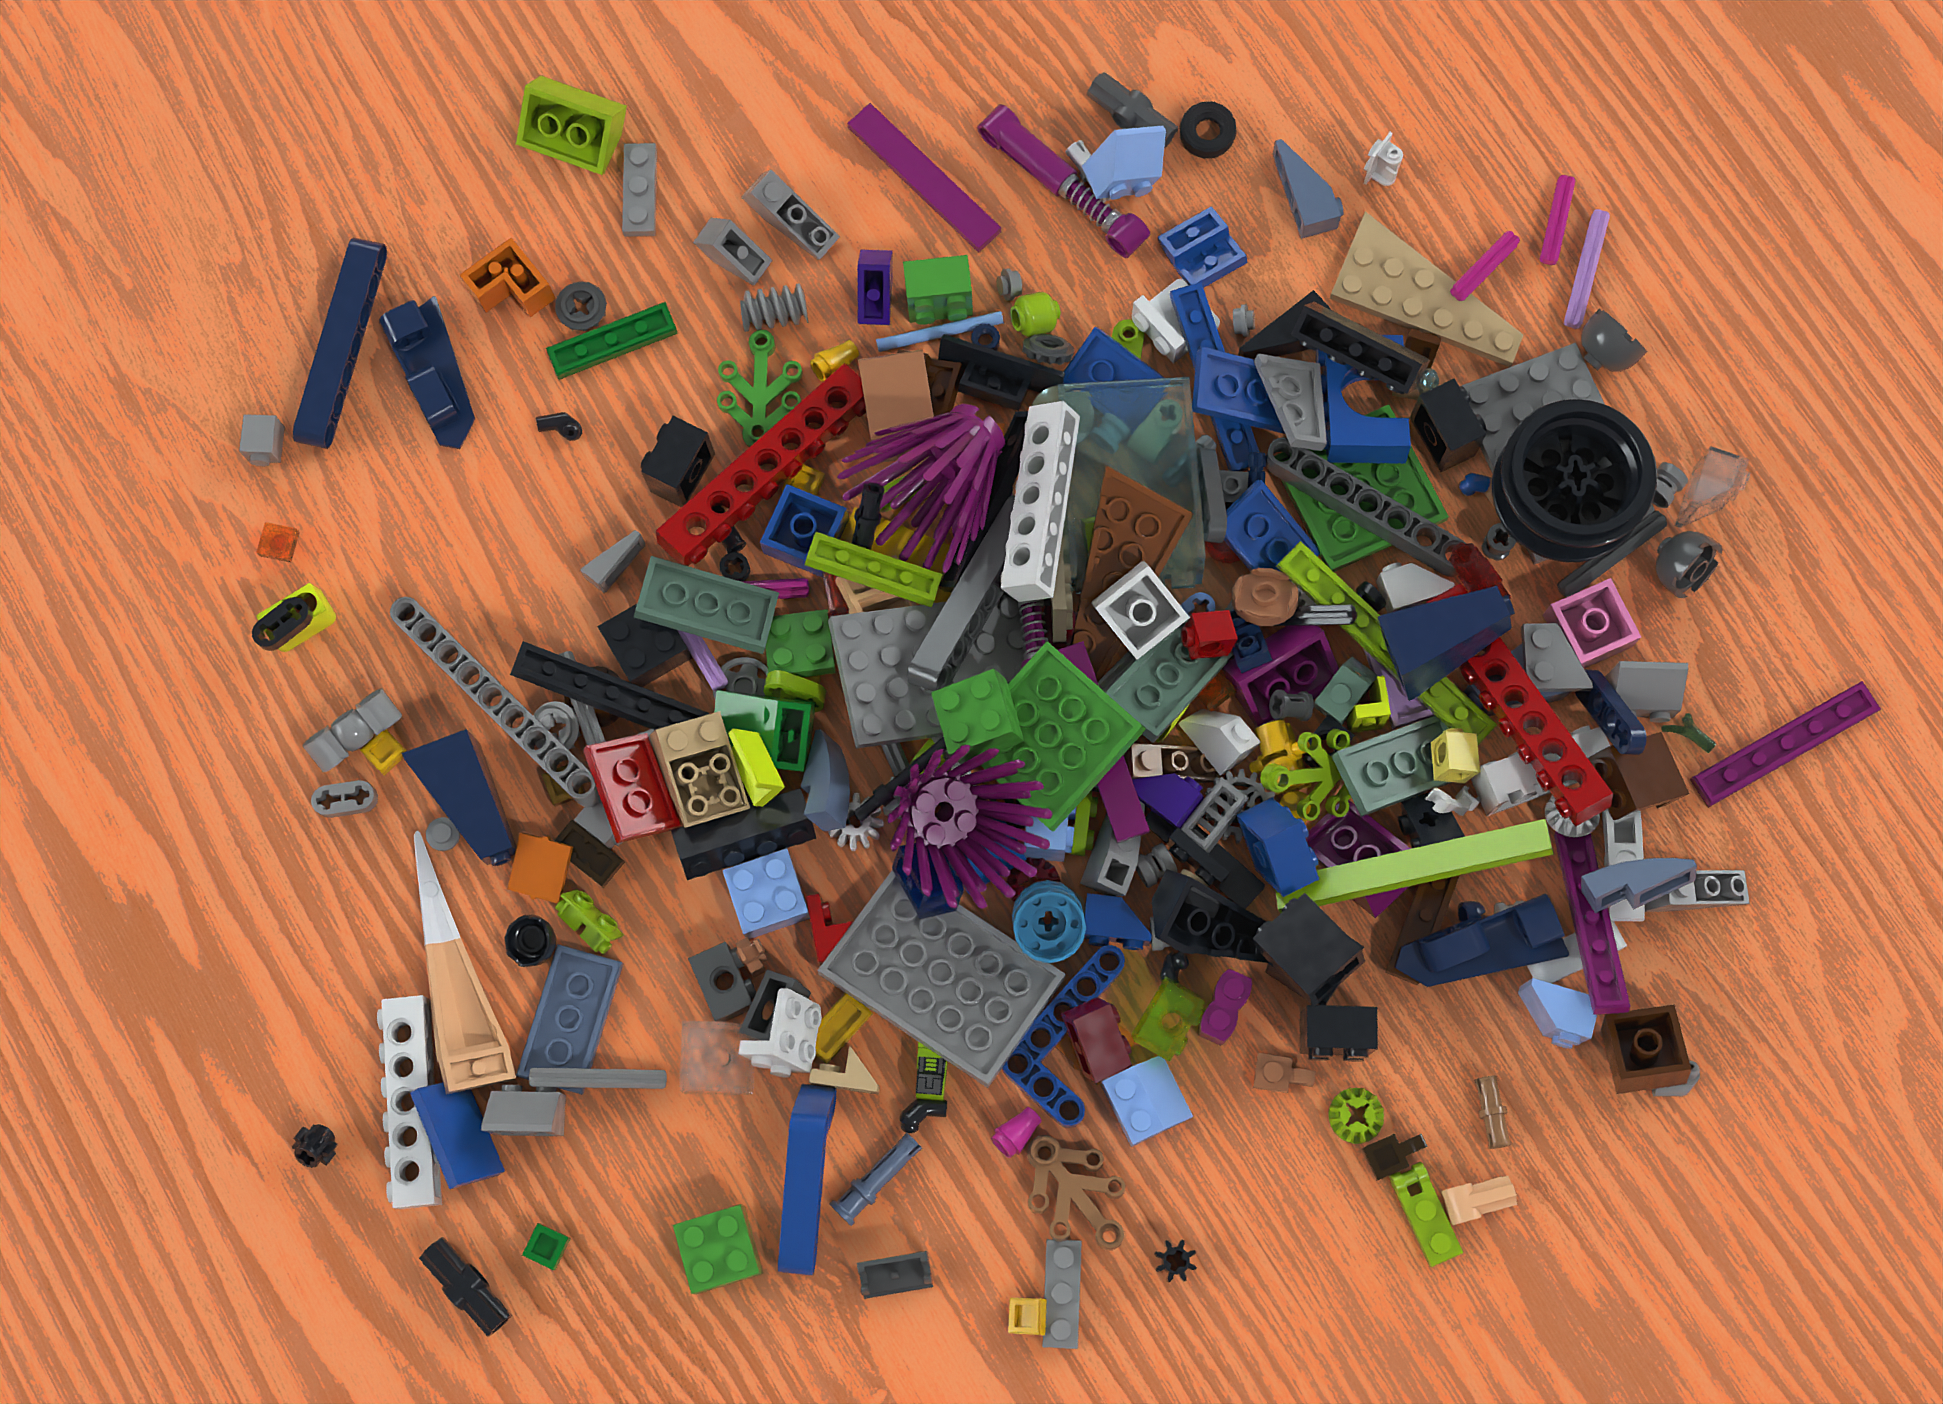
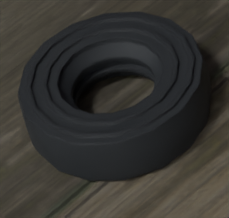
[1180,101,1236,159]

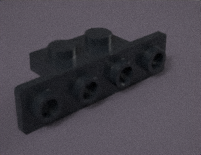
[938,334,1065,411]
[1145,810,1265,909]

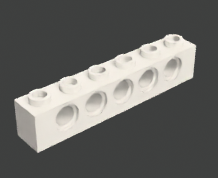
[1001,401,1080,602]
[377,995,442,1209]

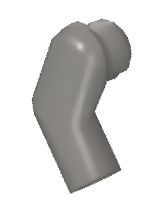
[1652,1060,1700,1096]

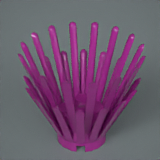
[837,404,1005,573]
[888,745,1052,908]

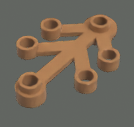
[1027,1135,1125,1251]

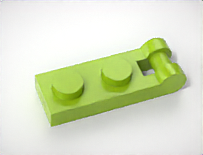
[1389,1161,1464,1267]

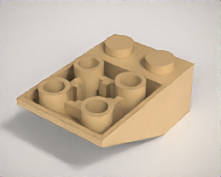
[649,711,750,828]

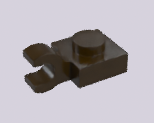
[1362,1134,1428,1180]

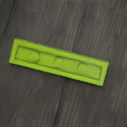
[804,532,943,608]

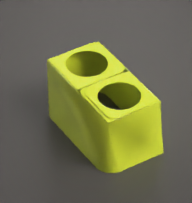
[256,583,336,652]

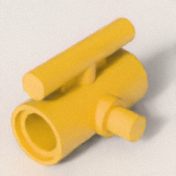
[1249,720,1311,794]

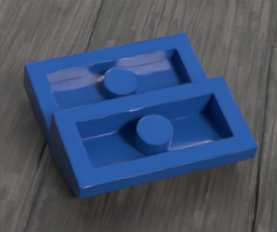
[1158,206,1247,288]

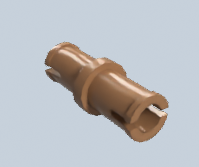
[1475,1076,1511,1149]

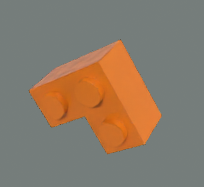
[460,237,556,317]

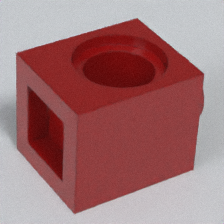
[1181,610,1238,659]

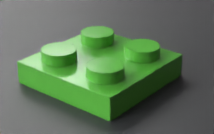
[766,609,836,677]

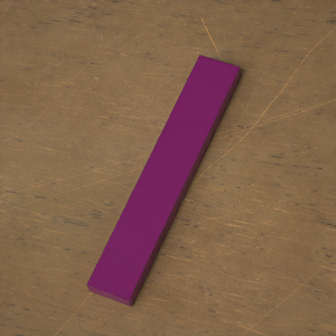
[847,103,1001,253]
[1058,641,1150,843]
[1690,681,1881,808]
[1554,831,1631,1015]

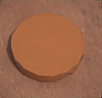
[1232,568,1299,626]

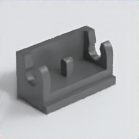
[857,1251,933,1299]

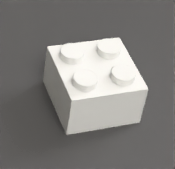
[1091,560,1190,660]

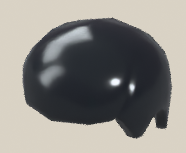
[504,914,556,967]

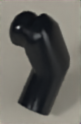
[536,412,582,441]
[1160,952,1189,1003]
[899,1099,947,1133]

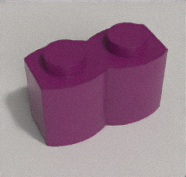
[1198,969,1252,1046]

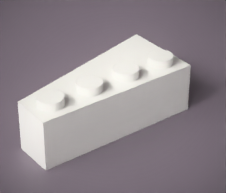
[1471,725,1610,817]

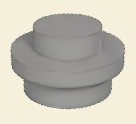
[997,268,1022,301]
[1233,304,1255,337]
[426,817,460,851]

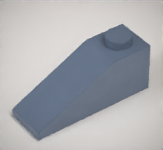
[1272,139,1344,239]

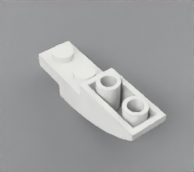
[1602,809,1645,921]

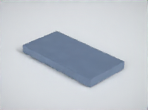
[516,944,623,1095]

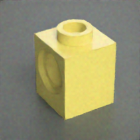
[1431,728,1480,784]

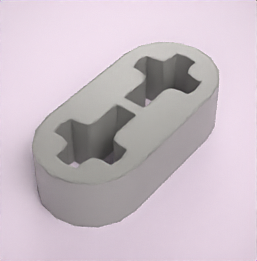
[311,780,378,818]

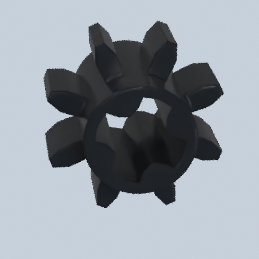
[292,1124,338,1168]
[1154,1240,1197,1282]

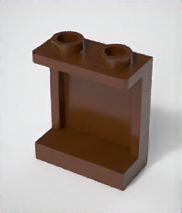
[1588,732,1689,820]

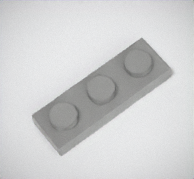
[622,143,657,237]
[1042,1239,1082,1349]

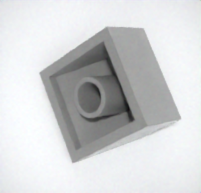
[1605,661,1688,723]
[481,1085,566,1137]

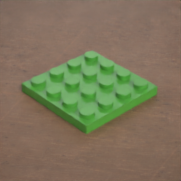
[1274,404,1449,572]
[981,641,1146,832]

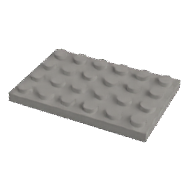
[1459,343,1655,565]
[828,594,1026,749]
[818,864,1066,1088]

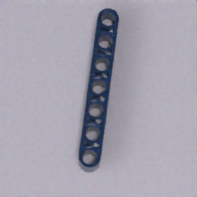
[293,238,387,449]

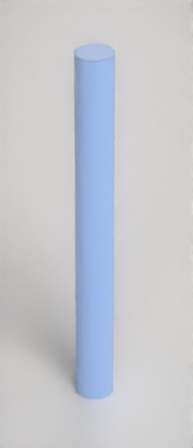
[876,311,1004,352]

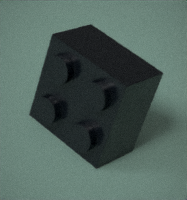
[1410,378,1487,472]
[641,416,715,507]
[597,604,693,687]
[1300,1005,1378,1062]

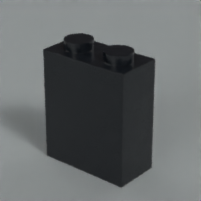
[1253,893,1366,1007]

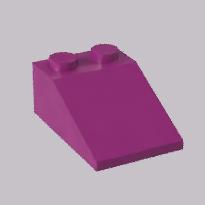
[1306,800,1411,918]

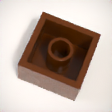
[1601,1004,1692,1094]

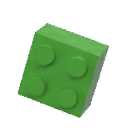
[903,255,973,325]
[931,669,1024,764]
[673,1204,763,1294]

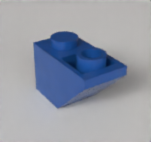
[1084,893,1152,950]

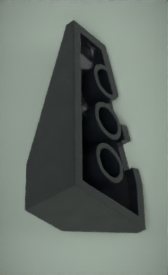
[1152,869,1269,963]

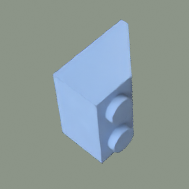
[1082,126,1166,200]
[1518,978,1597,1049]
[1101,1054,1193,1147]

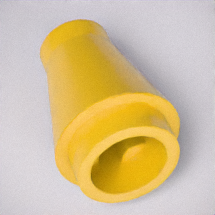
[810,340,859,382]

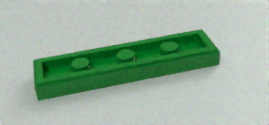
[546,302,678,380]

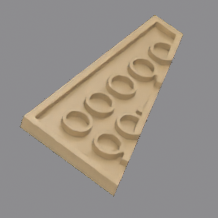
[1330,211,1524,367]

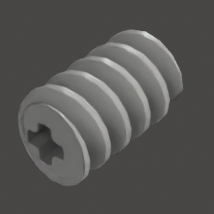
[740,283,809,332]

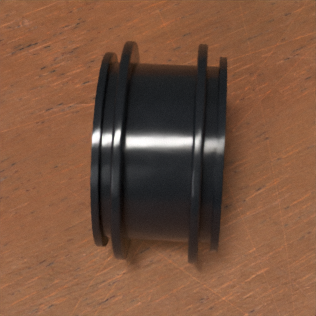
[1492,399,1657,562]

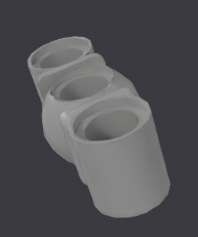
[302,688,402,772]

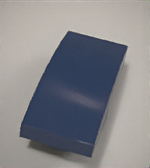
[1230,609,1272,673]

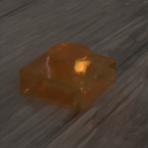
[256,522,300,563]
[1196,671,1237,712]

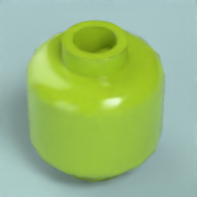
[1010,292,1060,337]

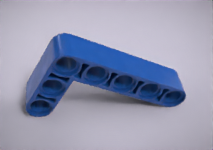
[1002,945,1125,1128]
[778,1084,837,1276]

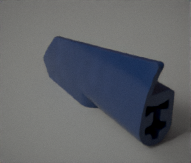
[379,296,475,449]
[1395,893,1569,987]

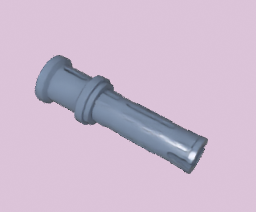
[830,1133,922,1226]

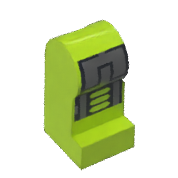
[916,1042,948,1101]

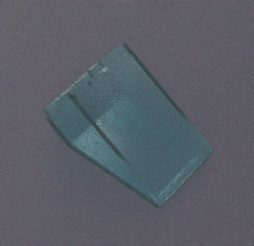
[1058,377,1205,594]

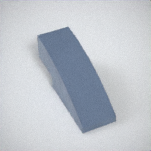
[801,729,850,831]
[1581,858,1697,913]

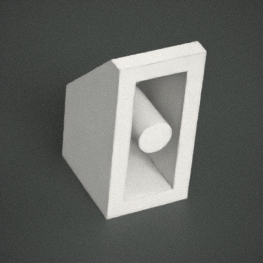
[1376,562,1455,613]
[1179,709,1261,775]

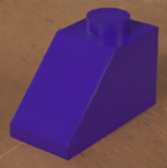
[857,249,893,325]
[1132,773,1204,829]

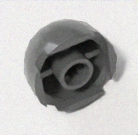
[1581,309,1647,372]
[1656,531,1723,598]

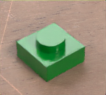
[522,1223,571,1270]

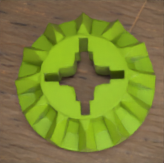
[1328,1088,1384,1144]

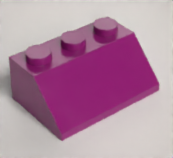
[1222,625,1339,728]

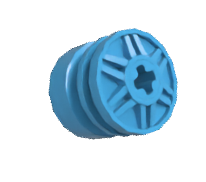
[1012,880,1086,963]

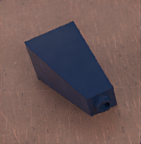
[1377,586,1515,701]
[402,729,517,866]

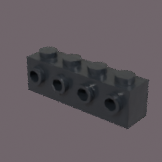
[1291,302,1430,394]
[671,788,816,880]

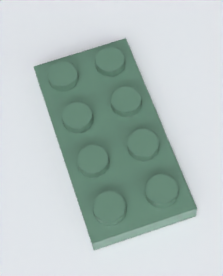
[634,556,779,654]
[1105,620,1233,743]
[1331,716,1452,817]

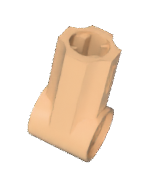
[1441,1176,1517,1225]

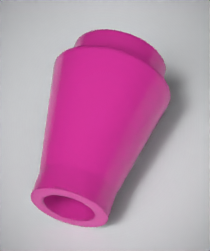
[991,1107,1042,1158]

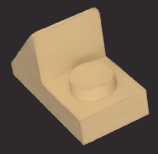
[809,1046,880,1095]

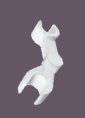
[1425,786,1481,816]

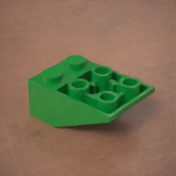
[714,690,816,772]

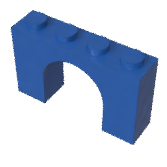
[1316,335,1411,464]

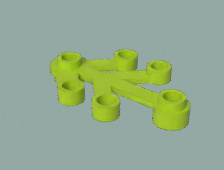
[1260,729,1352,821]

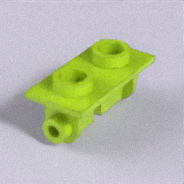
[555,889,624,954]

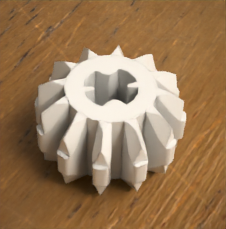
[828,793,884,851]

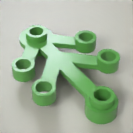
[717,330,803,447]

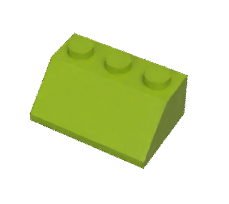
[516,75,627,175]

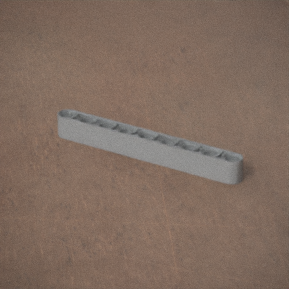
[390,597,601,807]

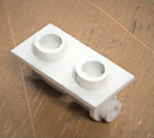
[1364,132,1403,186]

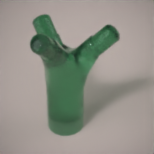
[1661,713,1717,753]

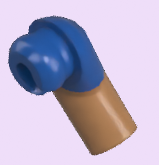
[1459,473,1495,507]

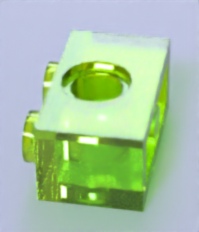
[1131,976,1206,1062]

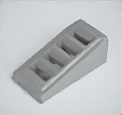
[580,530,646,593]
[1180,777,1249,853]

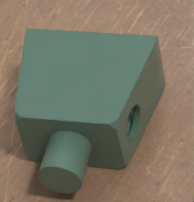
[1314,656,1378,725]

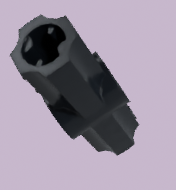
[419,1237,512,1337]

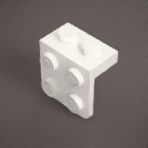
[1132,279,1220,363]
[738,988,822,1077]

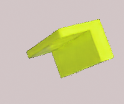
[1347,676,1391,733]
[728,728,785,807]

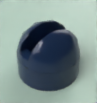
[1458,901,1486,922]

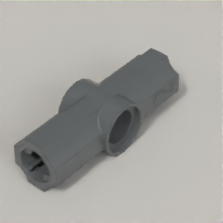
[1087,72,1178,148]

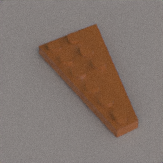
[1071,464,1194,682]

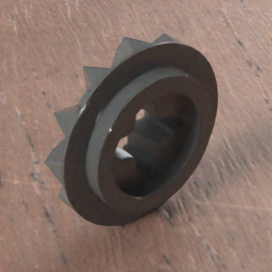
[555,282,607,332]
[1022,334,1074,365]

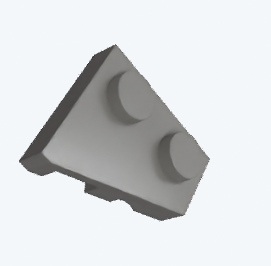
[1521,623,1593,692]

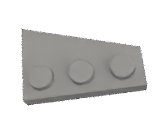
[1254,354,1327,451]

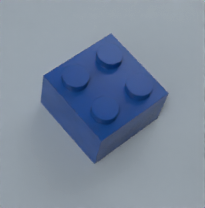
[760,484,849,578]
[1236,798,1319,897]

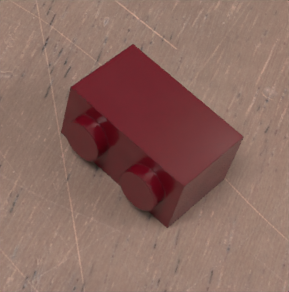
[1061,997,1132,1083]

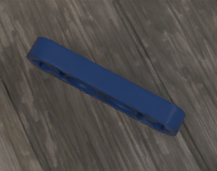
[1575,669,1647,755]

